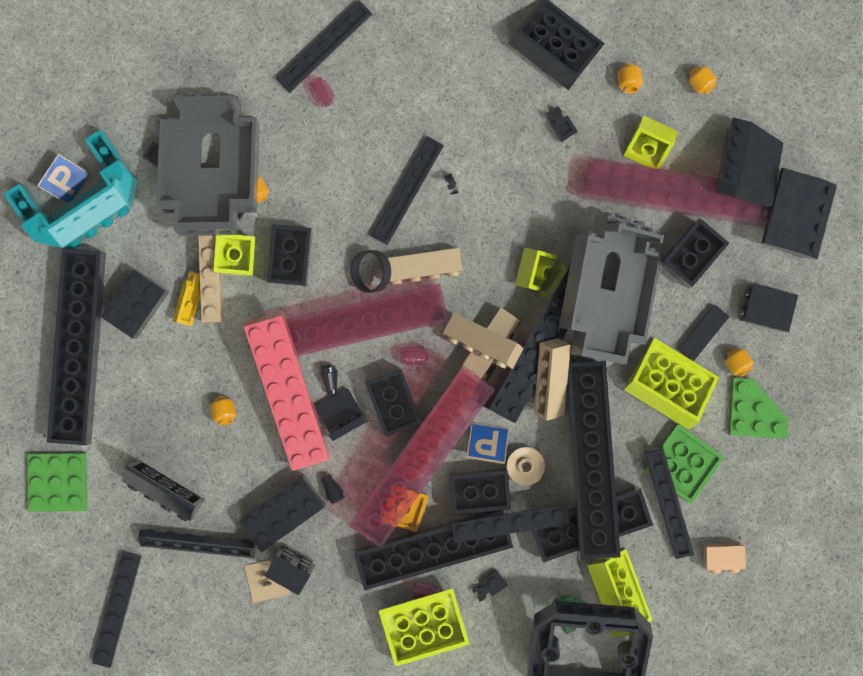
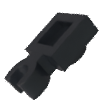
[546,106,578,143]
[472,569,508,602]

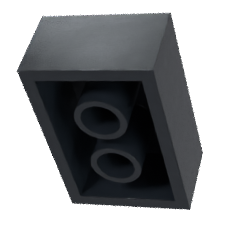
[661,218,729,288]
[267,224,313,287]
[101,269,169,339]
[365,368,422,437]
[449,468,511,514]
[265,546,315,596]

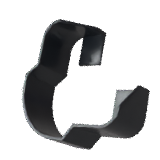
[444,173,459,195]

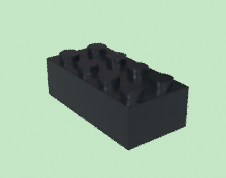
[239,474,326,553]

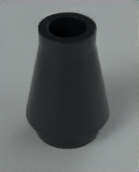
[319,365,338,394]
[321,474,345,504]

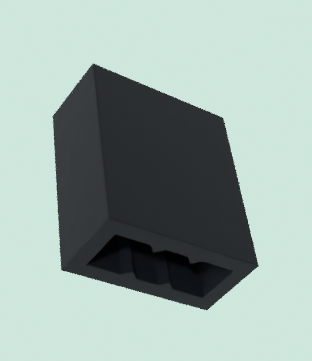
[739,284,798,332]

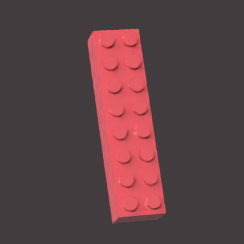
[244,310,329,471]

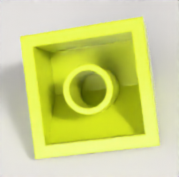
[623,115,678,172]
[213,235,255,277]
[515,248,558,291]

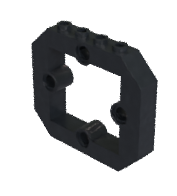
[527,601,653,676]

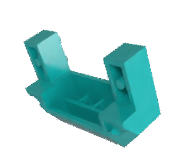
[4,129,138,249]

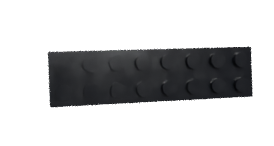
[354,510,514,591]

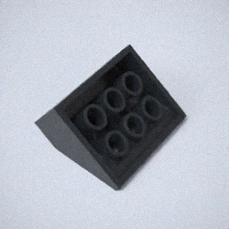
[508,0,605,91]
[715,117,783,207]
[762,168,837,259]
[124,460,205,521]

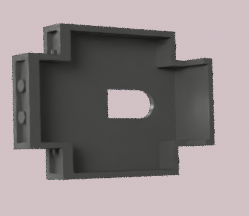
[156,93,260,236]
[559,212,664,365]

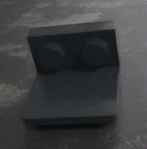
[315,389,367,442]

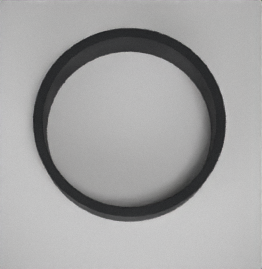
[351,250,391,293]

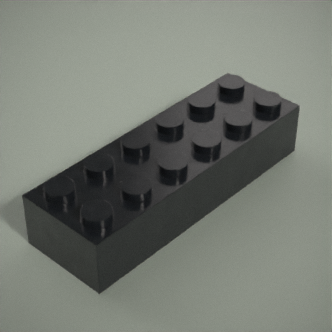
[532,486,653,563]

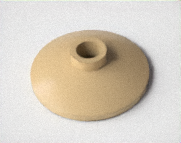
[507,447,545,486]

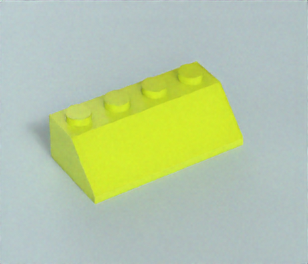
[587,549,652,637]

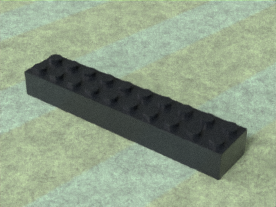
[476,234,609,423]
[47,249,106,446]
[567,361,621,560]

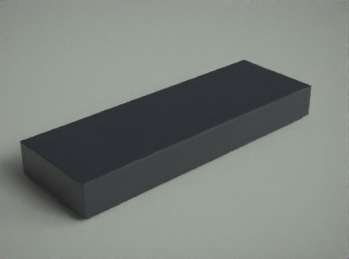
[678,305,730,361]

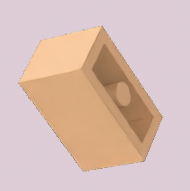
[703,543,746,573]

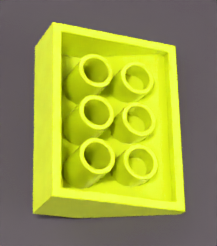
[624,338,719,430]
[379,588,470,667]

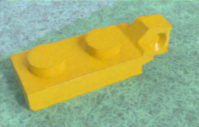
[172,271,201,326]

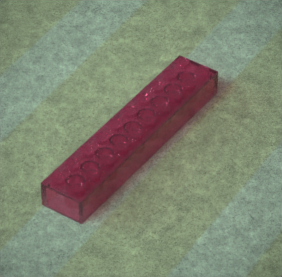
[583,159,776,228]
[286,284,449,357]
[349,365,495,548]

